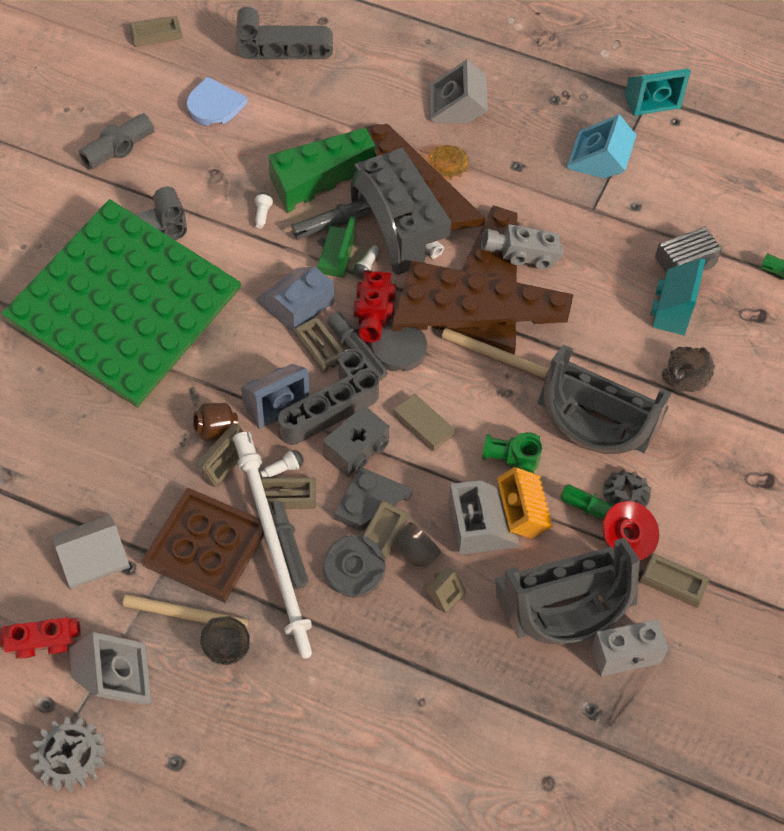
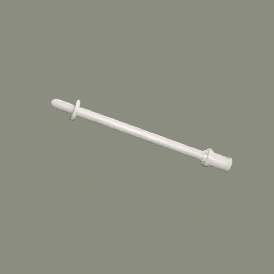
[233,432,312,659]

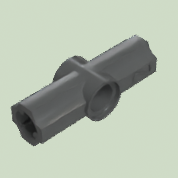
[78,113,154,170]

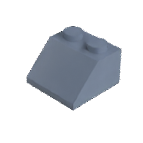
[256,266,334,333]
[241,364,310,429]

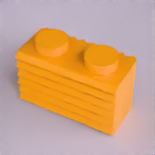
[497,467,553,539]

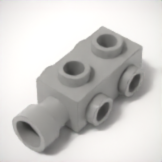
[481,224,563,270]

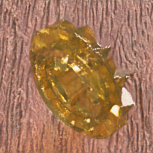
[428,145,469,180]

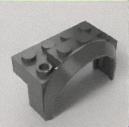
[350,147,451,275]
[537,344,672,454]
[495,538,640,645]

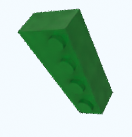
[268,127,375,213]

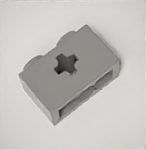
[591,619,668,676]

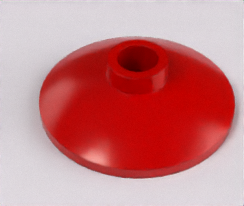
[602,501,659,561]

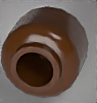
[193,403,238,441]

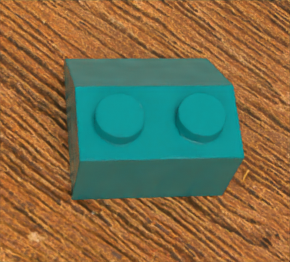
[625,68,691,116]
[650,258,706,336]

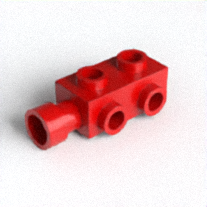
[354,271,397,343]
[0,617,81,659]

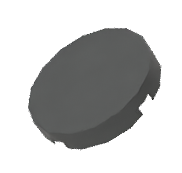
[371,322,427,372]
[324,535,386,598]

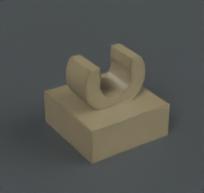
[423,567,466,613]

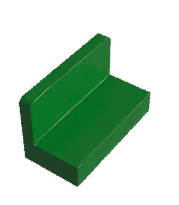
[317,217,356,278]

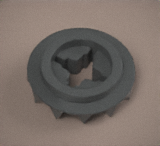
[603,469,651,507]

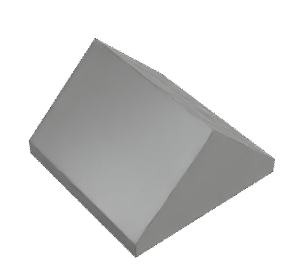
[51,515,130,589]

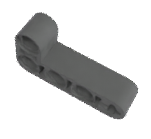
[236,7,333,59]
[135,186,187,240]
[278,349,379,445]

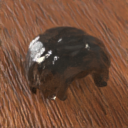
[661,346,715,392]

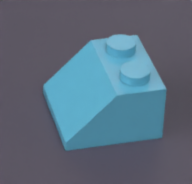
[567,114,637,179]

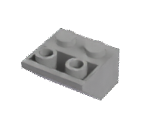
[448,480,519,555]

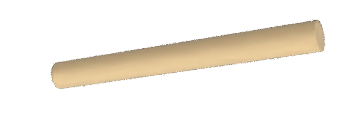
[442,328,549,379]
[123,594,249,632]

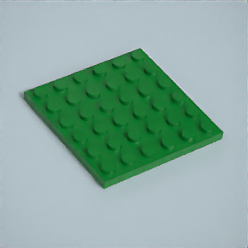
[1,199,241,408]

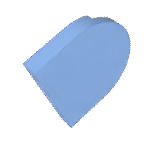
[187,77,248,126]

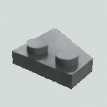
[334,467,413,531]

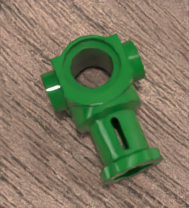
[482,432,543,474]

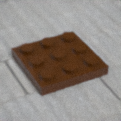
[142,487,264,603]

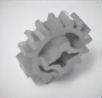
[30,717,107,793]

